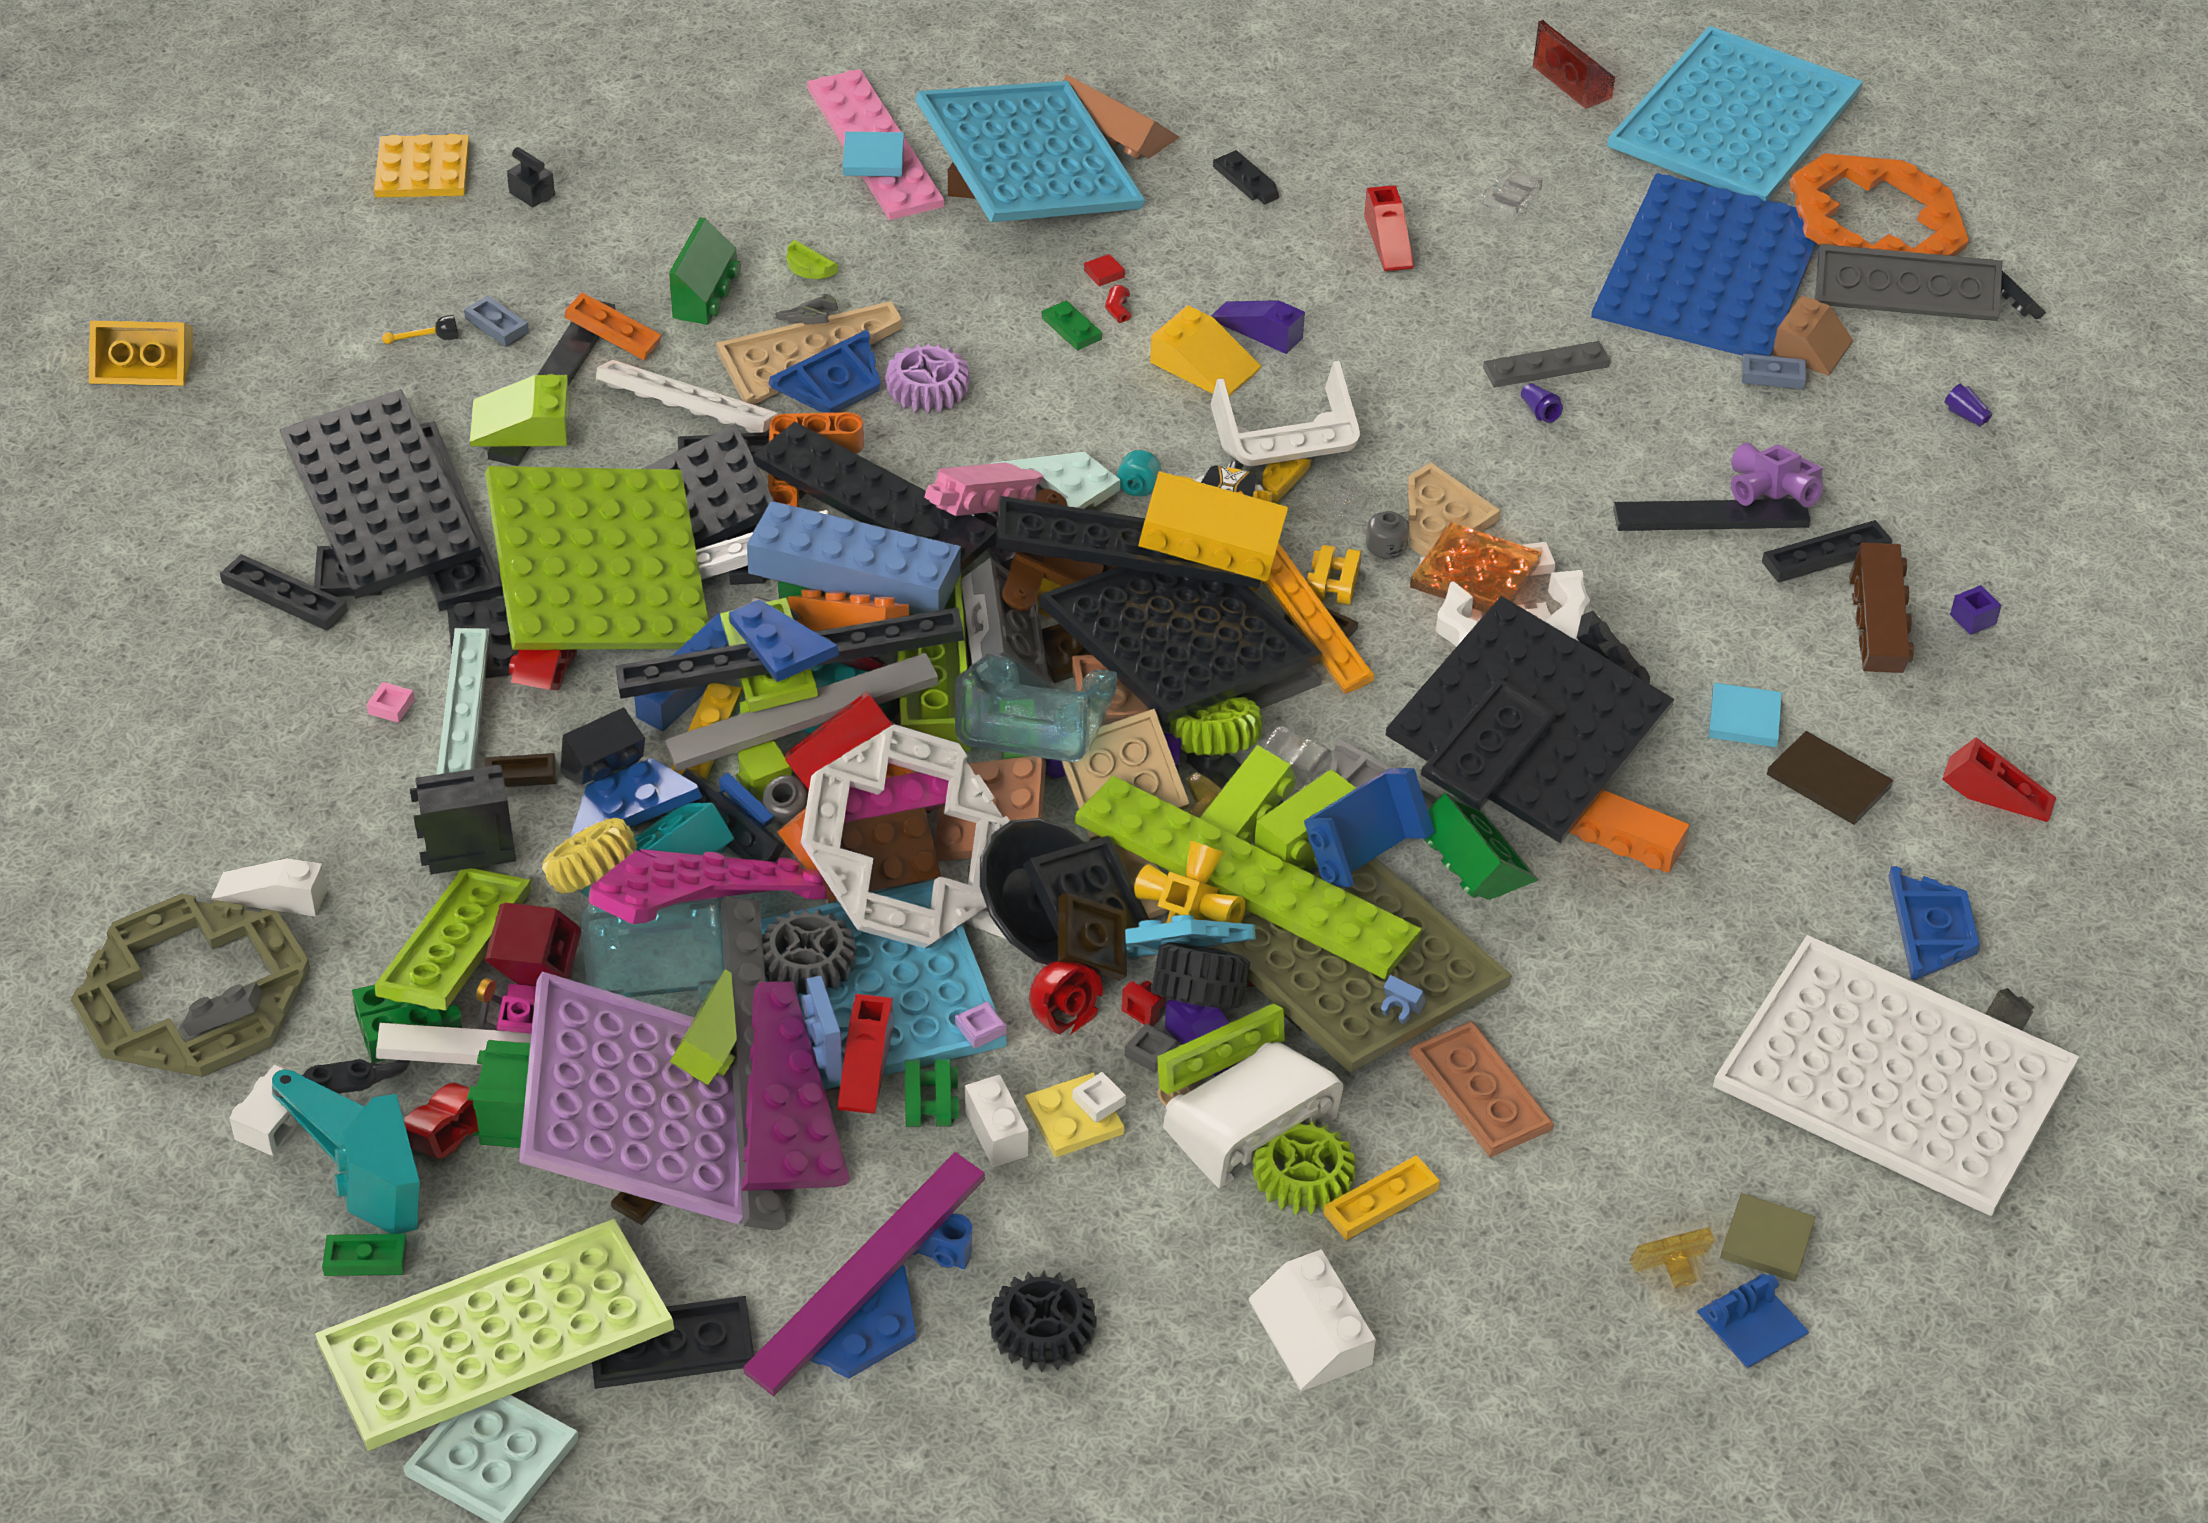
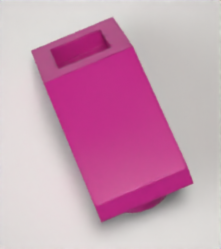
[497,983,536,1034]

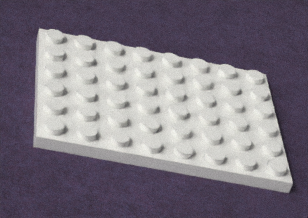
[1713,935,2079,1217]

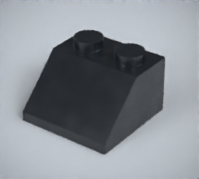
[560,707,645,785]

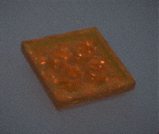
[1410,522,1542,613]

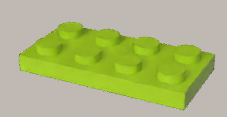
[720,598,818,713]

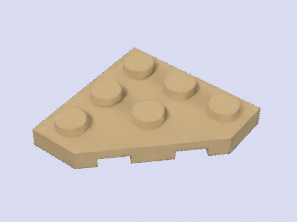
[1407,462,1501,557]

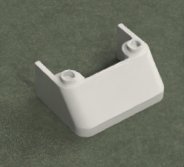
[1210,361,1360,466]

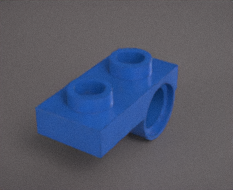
[912,1213,972,1270]

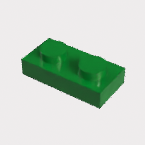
[1042,300,1102,351]
[322,1234,407,1276]

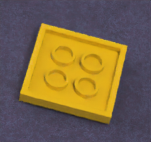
[374,134,469,197]

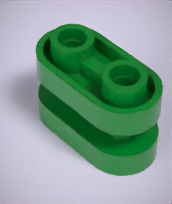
[905,1059,959,1127]

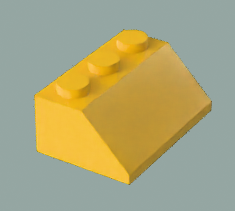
[89,321,193,386]

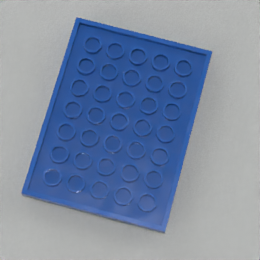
[1591,173,1817,356]

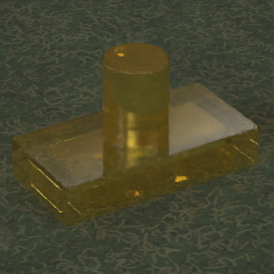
[1629,1227,1715,1289]

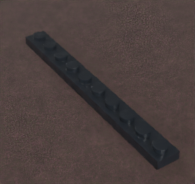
[615,607,964,699]

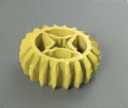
[542,818,637,894]

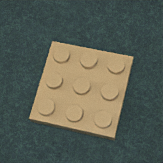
[1055,709,1189,840]

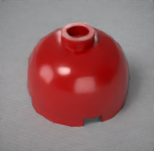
[1029,961,1103,1035]

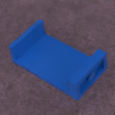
[1304,768,1435,887]

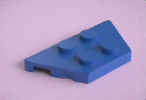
[768,329,881,413]
[570,758,702,837]
[1888,866,1980,980]
[809,1265,916,1379]

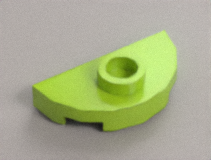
[786,240,838,279]

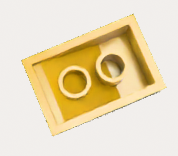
[1150,305,1261,397]

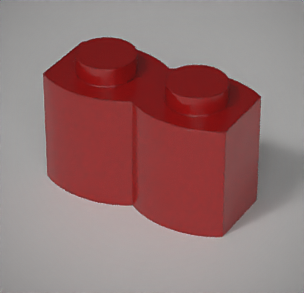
[404,1082,479,1159]

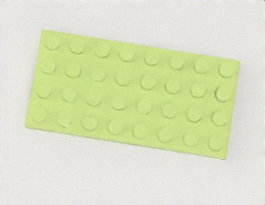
[315,1219,674,1451]

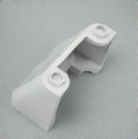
[1163,1042,1343,1189]

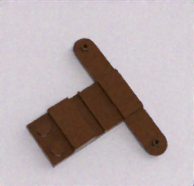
[1002,489,1116,611]

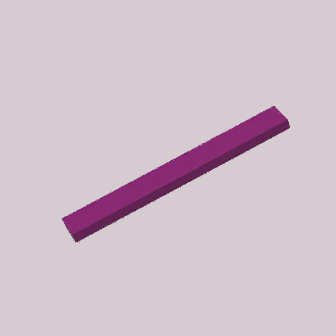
[743,1152,985,1396]

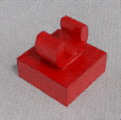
[1121,980,1166,1027]

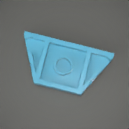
[1125,915,1256,958]

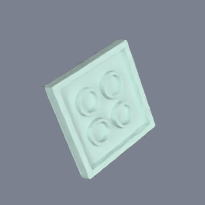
[403,1395,579,1523]

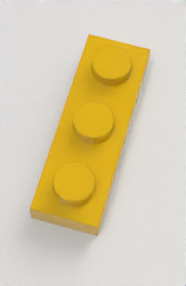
[1323,1155,1440,1241]

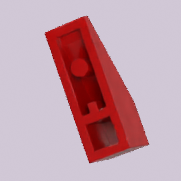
[1942,737,2056,822]

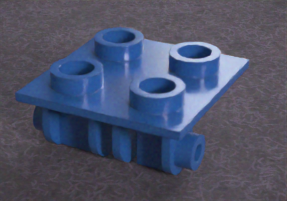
[1697,1274,1809,1369]

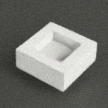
[1072,1072,1126,1123]

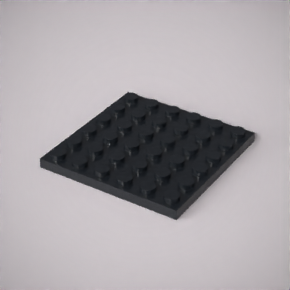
[1039,567,1322,723]
[1385,596,1674,844]

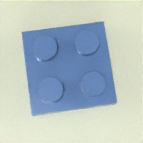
[802,976,842,1083]

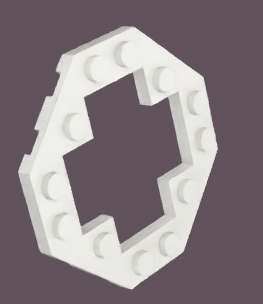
[801,724,1010,948]

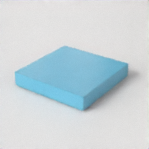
[843,131,904,177]
[1708,683,1782,747]

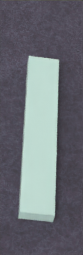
[437,628,490,774]

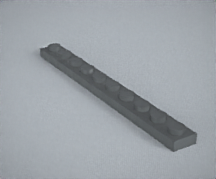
[720,895,785,1230]

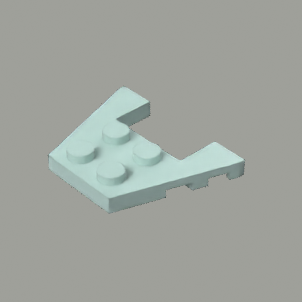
[990,452,1120,509]

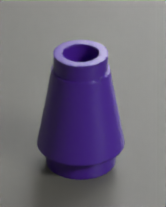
[1521,383,1563,423]
[1944,383,1993,427]

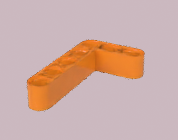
[768,412,864,507]

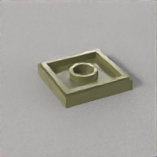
[1720,1193,1816,1282]

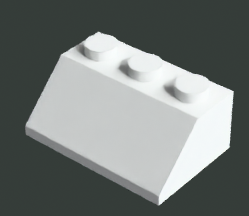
[1249,1249,1376,1392]

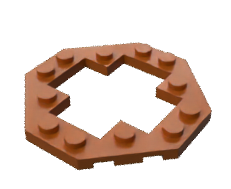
[1789,153,1969,256]

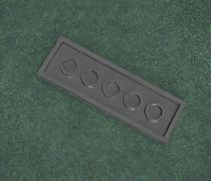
[1815,244,2003,321]

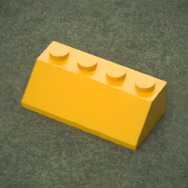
[1138,471,1288,582]

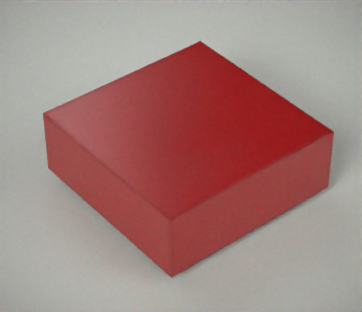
[1084,254,1125,287]

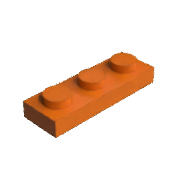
[564,292,662,360]

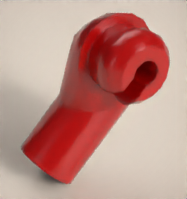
[1105,285,1131,324]

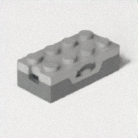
[961,558,1050,701]

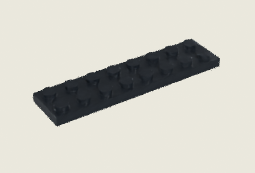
[420,421,504,611]
[753,422,997,573]
[996,496,1261,588]

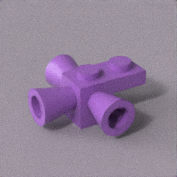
[1731,443,1823,507]

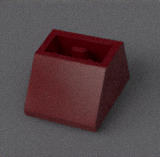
[484,902,582,987]

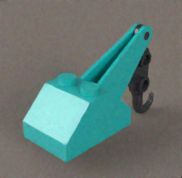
[272,1059,420,1234]

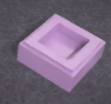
[955,1001,1007,1049]

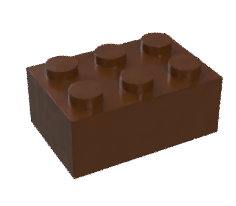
[822,807,941,903]

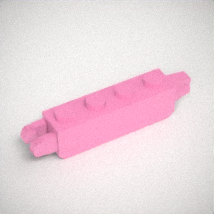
[924,462,1043,516]

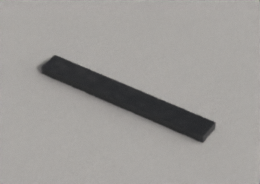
[487,301,616,466]

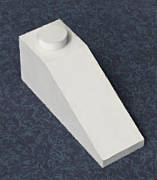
[211,858,327,917]

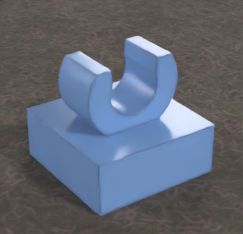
[1381,975,1426,1024]

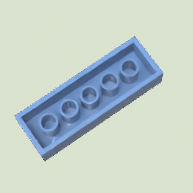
[747,501,961,614]

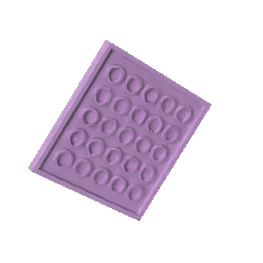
[519,972,743,1224]

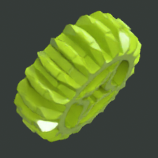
[1170,696,1263,756]
[1252,1119,1356,1216]

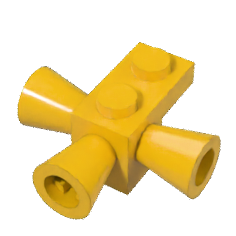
[1134,840,1246,923]

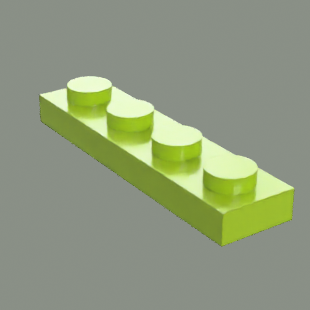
[1157,1003,1285,1095]

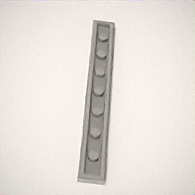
[664,653,939,772]

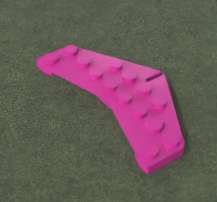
[588,849,827,924]

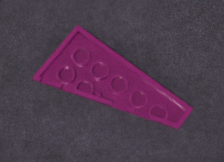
[741,982,850,1191]

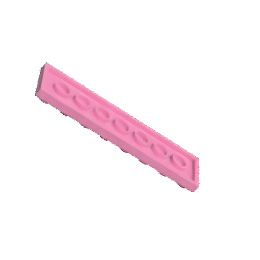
[807,69,944,220]

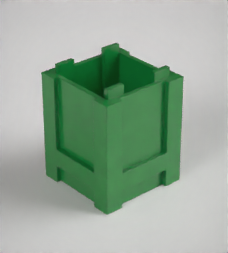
[467,1040,531,1148]

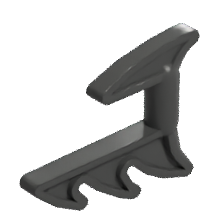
[775,294,838,324]

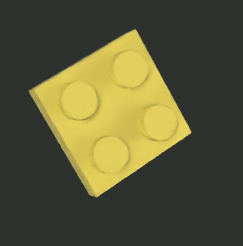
[1025,1072,1124,1158]

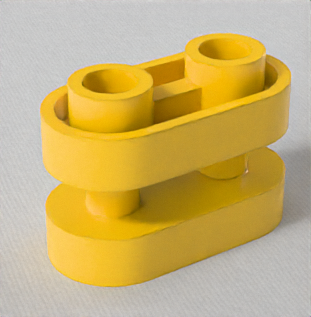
[1307,544,1362,605]

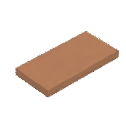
[1409,1021,1554,1158]

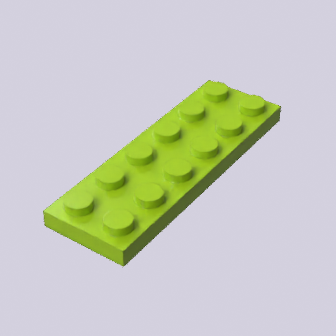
[375,868,531,1010]

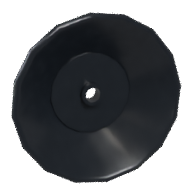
[980,818,1085,965]

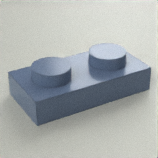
[464,295,529,346]
[1741,354,1806,389]

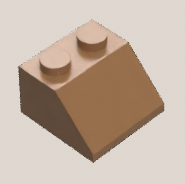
[1772,295,1853,376]

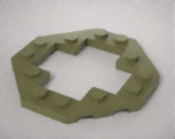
[71,894,310,1077]

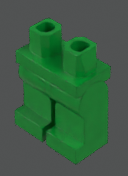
[352,985,462,1063]

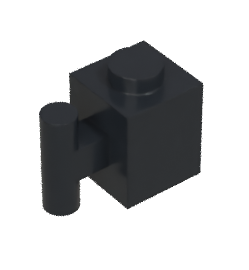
[507,147,555,208]

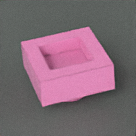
[366,682,415,723]

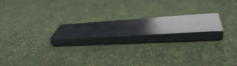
[1613,499,1811,531]

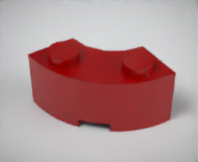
[509,649,577,690]

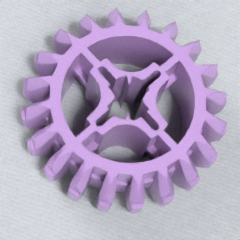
[885,343,970,414]

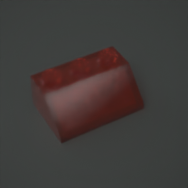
[1533,20,1615,109]

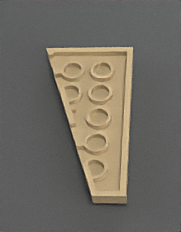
[716,301,902,405]

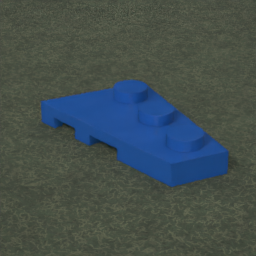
[729,599,839,682]

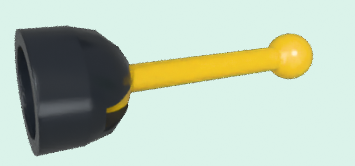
[382,314,458,344]

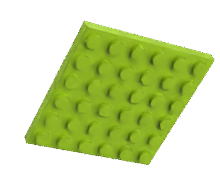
[485,466,709,650]

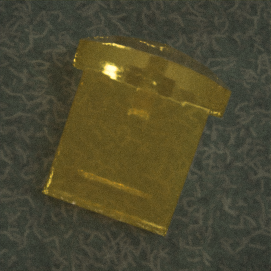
[1187,772,1222,818]

